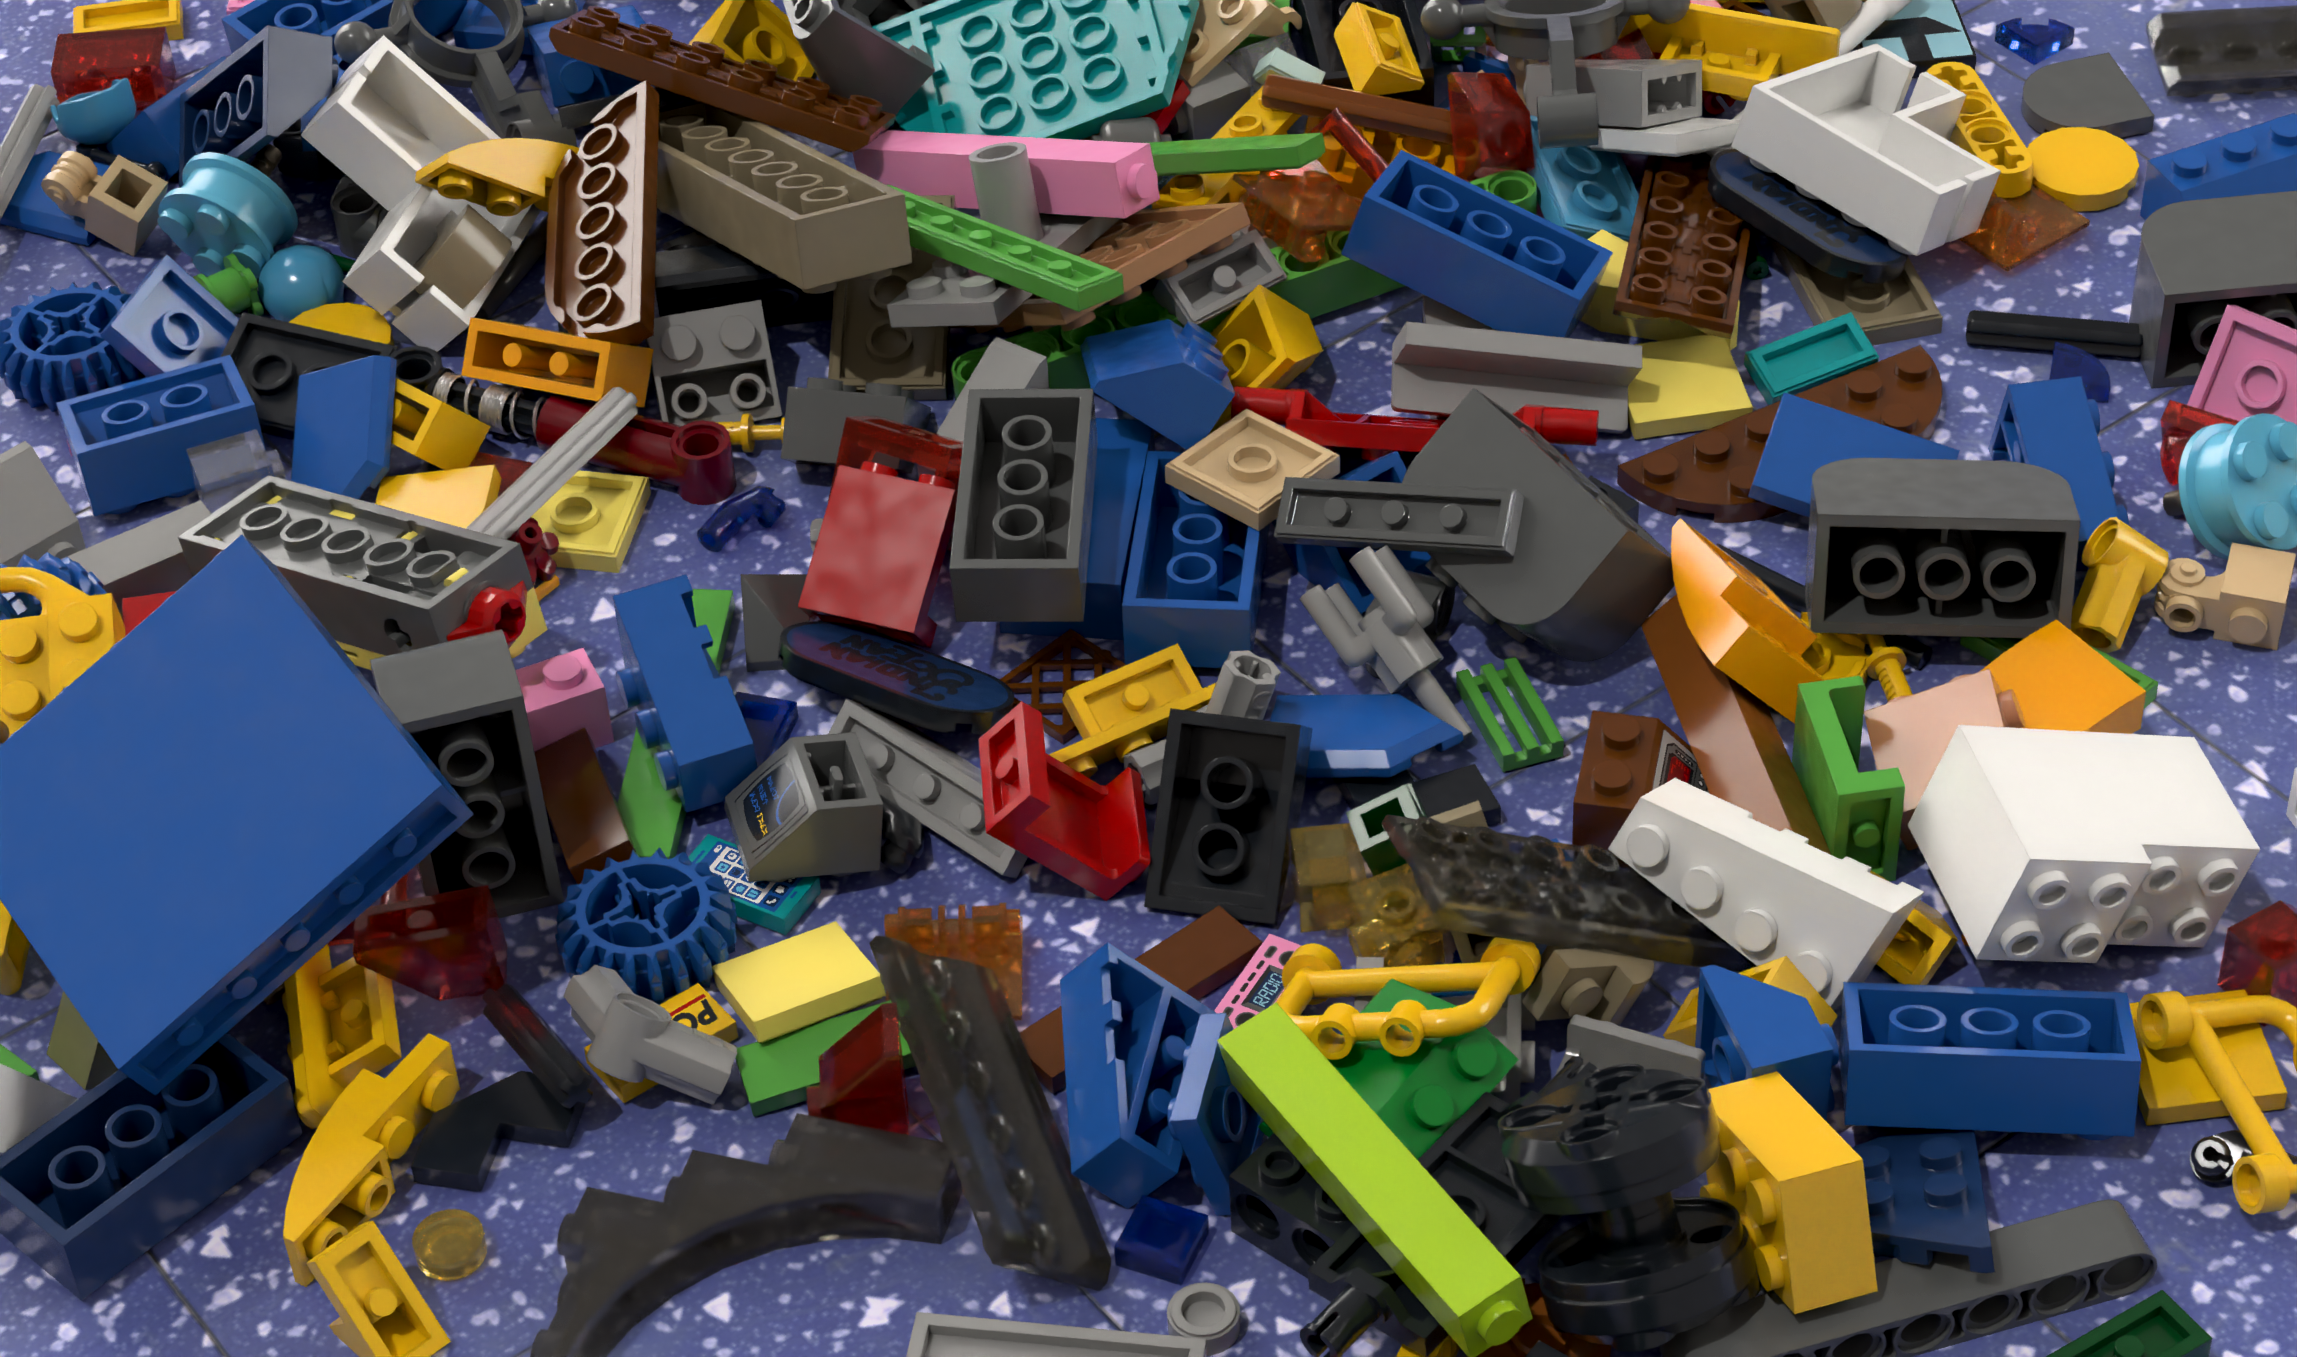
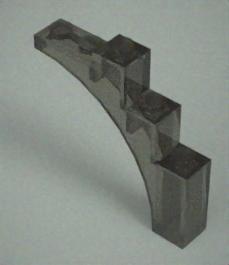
[530,1113,963,1357]

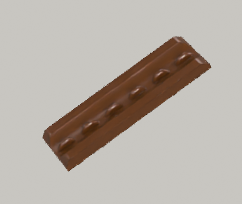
[548,6,896,152]
[1613,154,1751,339]

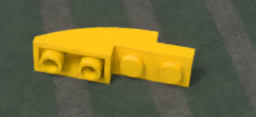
[415,138,579,216]
[283,1033,460,1287]

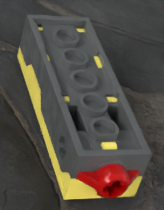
[178,475,548,670]

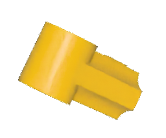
[2071,517,2169,653]

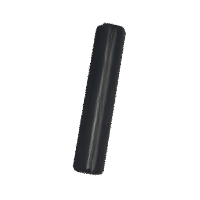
[1966,310,2143,359]
[482,984,593,1108]

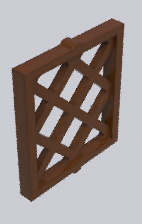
[999,629,1126,745]

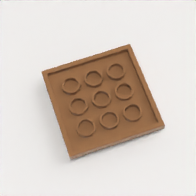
[950,202,1251,333]

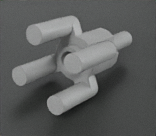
[1299,545,1473,739]

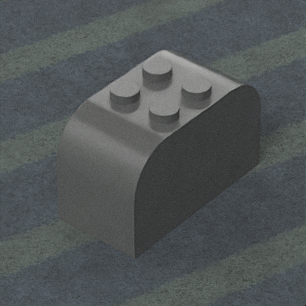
[2129,191,2297,389]
[1402,388,1675,662]
[1805,458,2080,638]
[370,629,564,934]

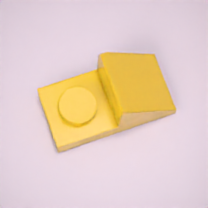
[306,1221,451,1357]

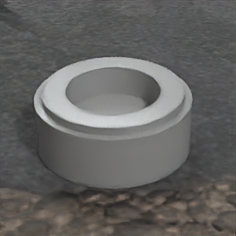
[1167,1282,1241,1356]

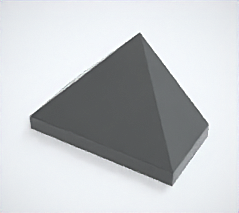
[740,574,810,672]

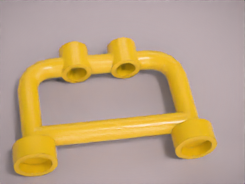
[1275,932,1541,1060]
[2137,991,2297,1215]

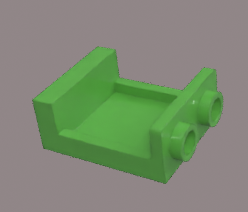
[1792,676,1905,881]

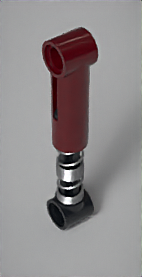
[389,346,737,505]

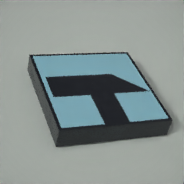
[1854,0,1976,78]

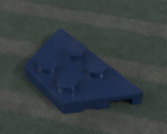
[1851,1128,1995,1273]

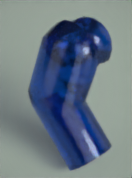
[697,485,786,552]

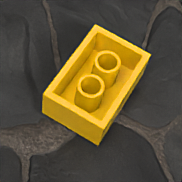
[1700,1071,1878,1314]

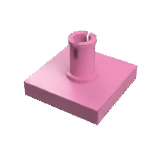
[2182,305,2297,427]

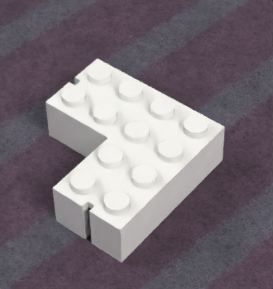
[301,35,541,352]
[1731,44,2001,256]

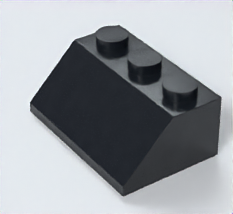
[655,244,834,328]

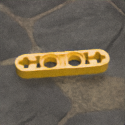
[1927,62,2033,198]

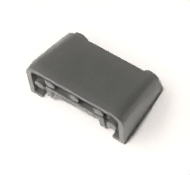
[783,0,935,115]

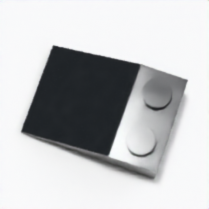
[1144,708,1313,925]

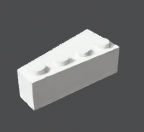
[1608,778,1924,1010]

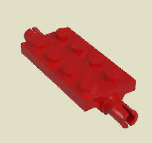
[1231,386,1599,460]

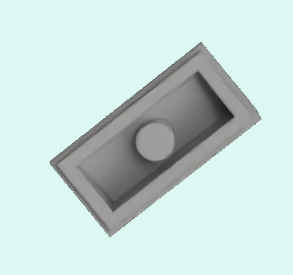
[1152,229,1287,326]

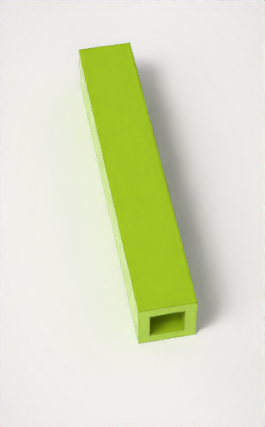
[1217,1002,1533,1357]

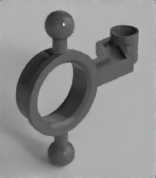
[334,0,578,147]
[1421,0,1690,149]

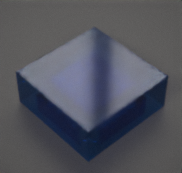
[1114,1195,1209,1286]

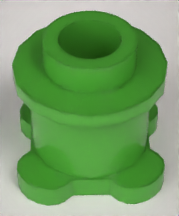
[193,253,264,316]

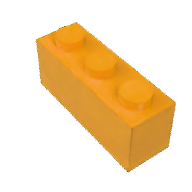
[461,317,654,408]

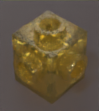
[1346,863,1450,967]

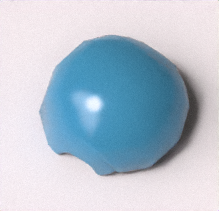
[50,78,136,145]
[258,245,348,322]

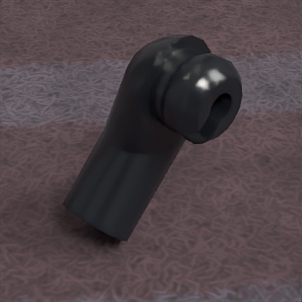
[880,795,925,874]
[2189,1130,2297,1183]

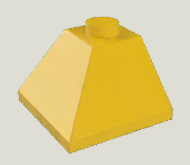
[688,0,814,81]
[1208,284,1323,435]

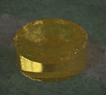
[412,1209,487,1281]

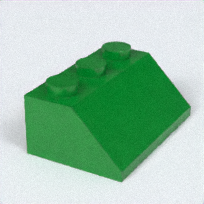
[1258,979,1519,1160]

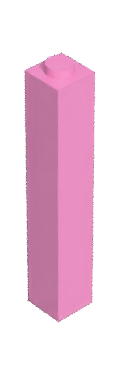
[853,130,1160,219]

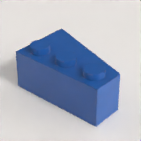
[1988,376,2129,571]
[613,574,757,813]
[1060,942,1217,1209]

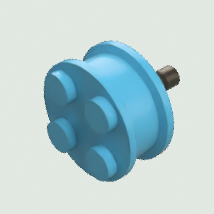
[157,144,298,280]
[2163,413,2297,560]

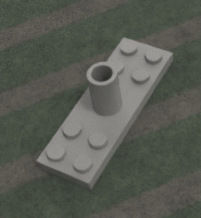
[887,142,1120,328]

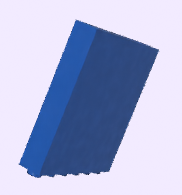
[0,534,474,1095]

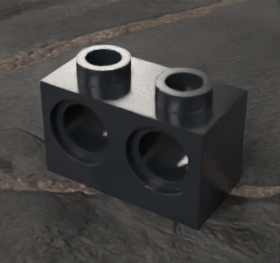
[1229,1133,1353,1279]

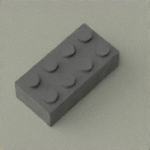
[949,389,1098,622]

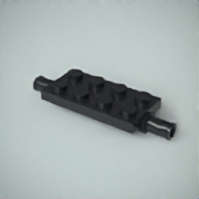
[1300,1056,1599,1357]

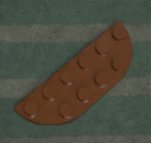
[545,80,659,346]
[1617,345,1942,523]

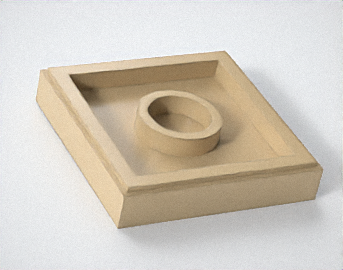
[1165,409,1340,531]

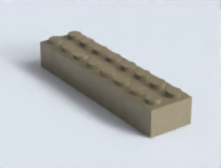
[657,101,912,294]

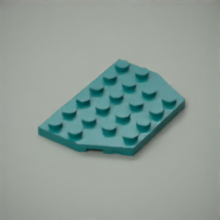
[872,0,1199,140]

